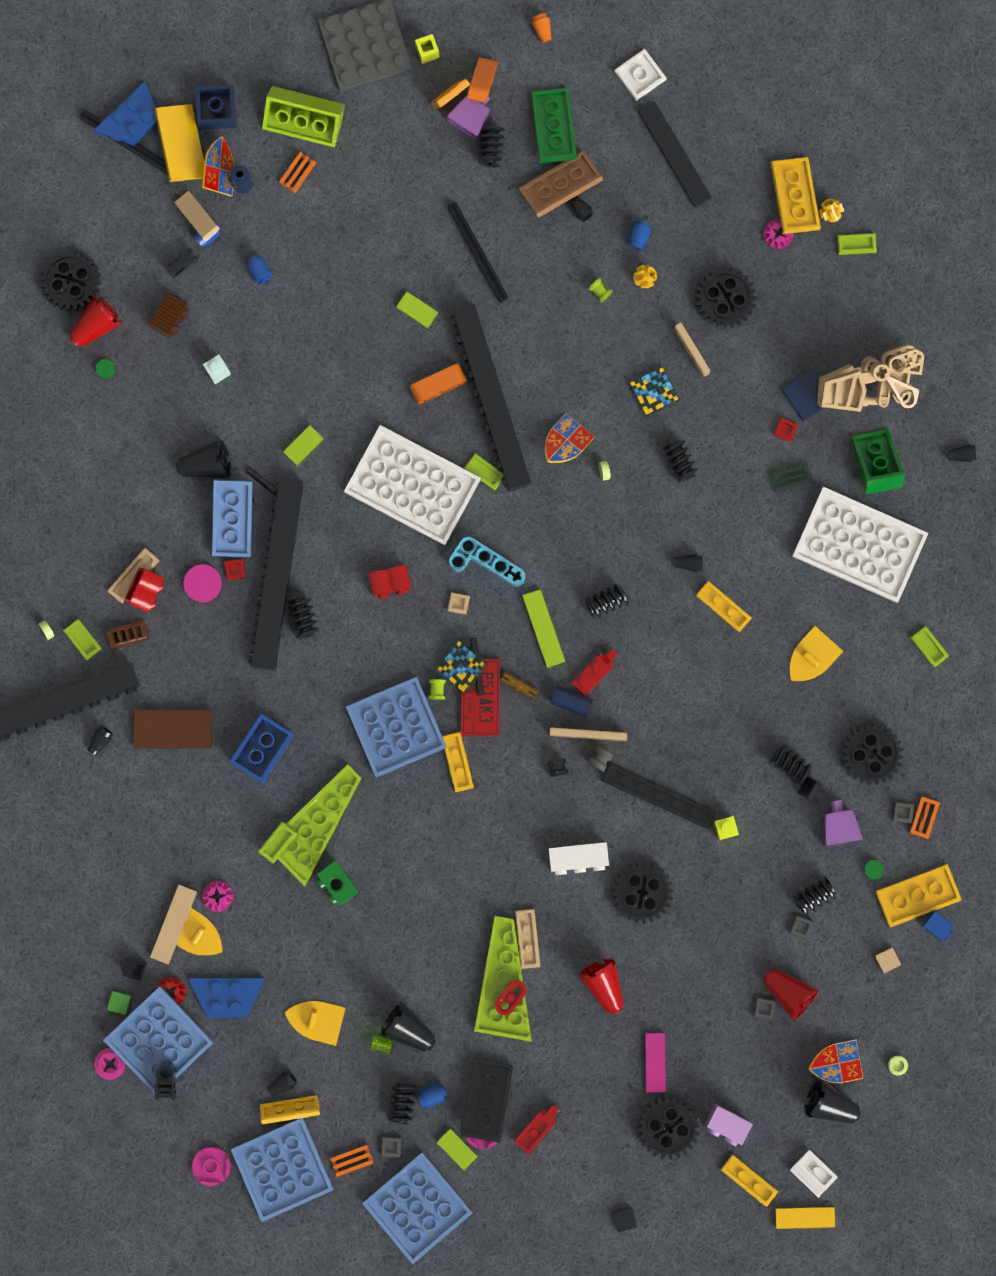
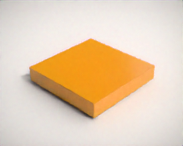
[430,79,470,109]

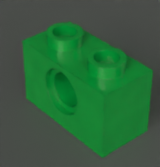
[317,861,359,906]

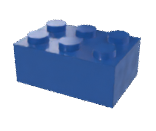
[230,714,295,784]

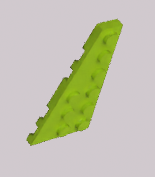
[278,765,362,887]
[474,916,532,1042]

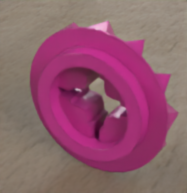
[763,218,794,249]
[202,881,233,912]
[94,1048,126,1080]

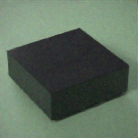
[613,1207,637,1232]

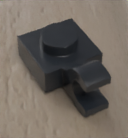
[167,248,198,279]

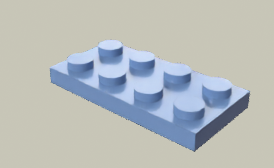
[212,479,253,557]

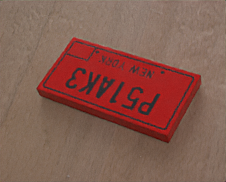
[461,659,500,736]

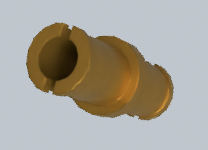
[500,671,539,701]

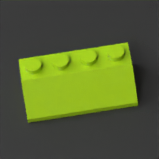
[262,86,345,148]

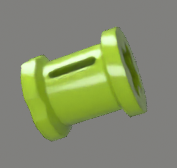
[588,278,613,303]
[428,679,446,700]

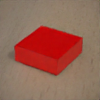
[773,417,798,442]
[224,558,246,581]

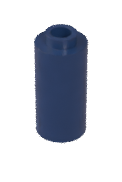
[230,166,252,194]
[548,686,593,717]

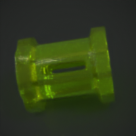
[370,1034,393,1055]

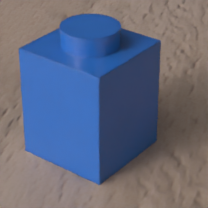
[921,911,954,941]

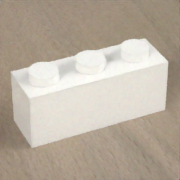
[548,842,609,875]

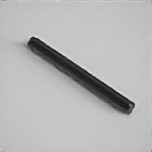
[80,110,168,175]
[447,202,508,303]

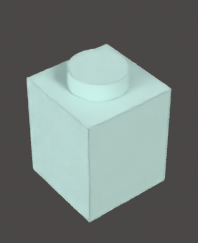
[203,355,231,384]

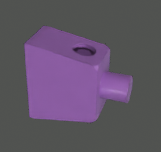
[447,95,490,141]
[824,800,863,846]

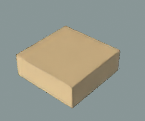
[447,592,470,615]
[875,947,901,974]

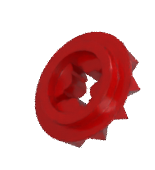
[155,977,186,1005]

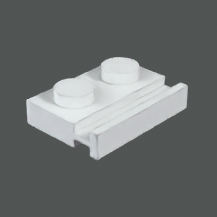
[790,1149,838,1198]

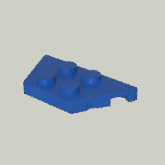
[94,82,157,146]
[189,978,265,1018]

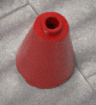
[70,295,122,347]
[579,958,624,1014]
[763,969,819,1020]

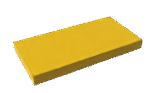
[155,104,204,182]
[770,157,821,234]
[875,864,962,928]

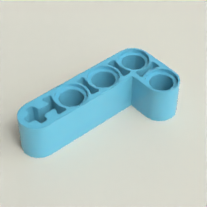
[449,537,525,587]

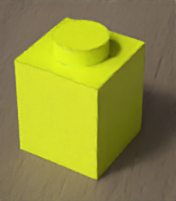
[415,34,439,64]
[713,816,739,841]

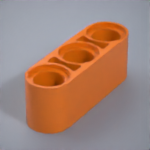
[467,57,498,103]
[410,364,467,404]

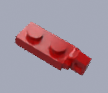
[571,649,617,696]
[514,1104,559,1154]

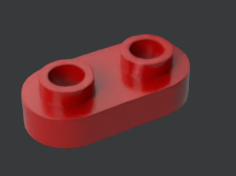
[495,980,527,1016]

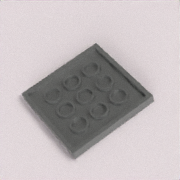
[318,0,412,92]

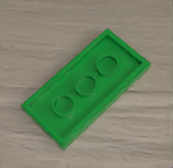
[531,88,577,164]

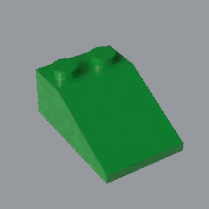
[851,429,905,495]

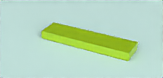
[522,589,565,668]

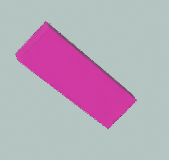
[645,1033,666,1092]

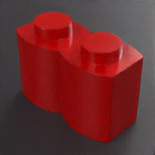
[368,565,412,599]
[124,567,164,612]

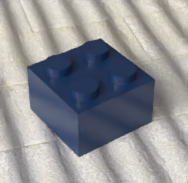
[195,85,237,130]

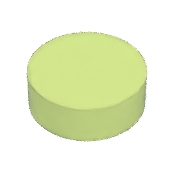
[599,461,610,481]
[38,621,54,640]
[888,1056,908,1075]

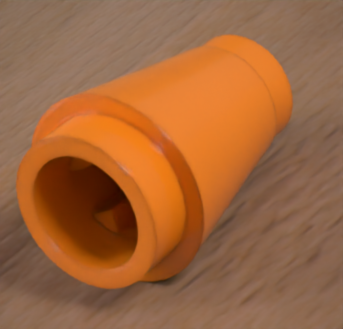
[532,13,552,43]

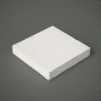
[614,49,667,101]

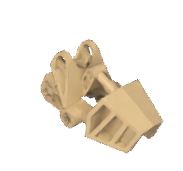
[817,344,924,412]

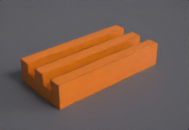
[279,151,316,193]
[909,796,940,839]
[330,1145,374,1177]

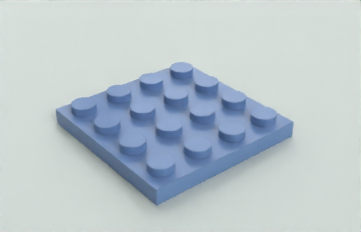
[346,677,447,778]
[103,986,214,1094]
[231,1118,334,1222]
[362,1152,473,1264]

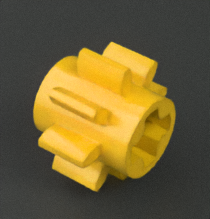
[819,199,844,222]
[633,265,657,289]

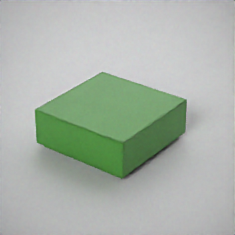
[107,991,132,1015]

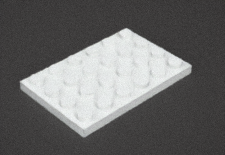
[344,425,481,546]
[792,487,928,603]

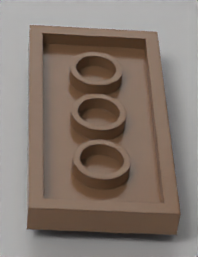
[519,151,603,218]

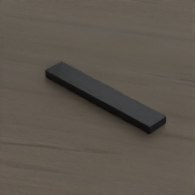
[639,102,712,208]
[602,764,715,829]

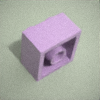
[704,1104,753,1146]

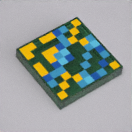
[629,366,680,417]
[436,640,488,694]

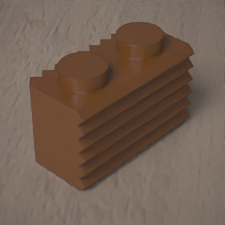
[148,292,190,339]

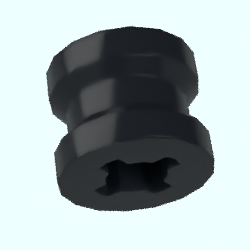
[547,758,569,778]

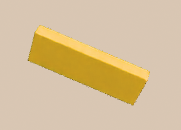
[695,581,752,632]
[442,732,474,792]
[260,1095,320,1124]
[720,1154,778,1207]
[775,1207,835,1229]

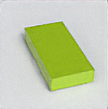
[837,233,877,255]
[396,292,438,329]
[283,425,324,466]
[464,453,504,491]
[63,619,102,661]
[910,626,949,668]
[258,821,298,864]
[437,1128,478,1170]

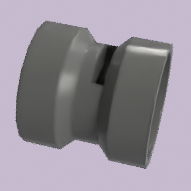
[588,746,614,772]

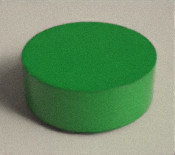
[96,359,116,379]
[864,860,884,879]

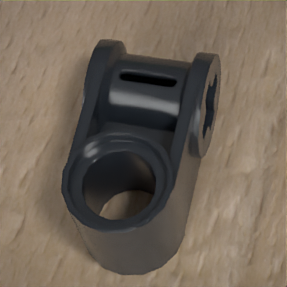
[155,1061,176,1100]

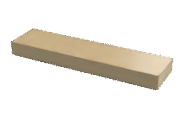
[549,727,627,741]
[150,885,197,964]

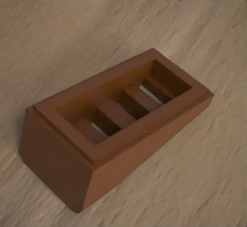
[106,620,150,650]

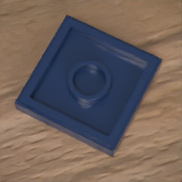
[782,369,823,422]

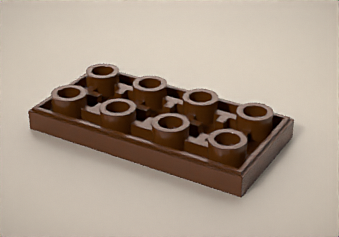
[134,710,212,749]

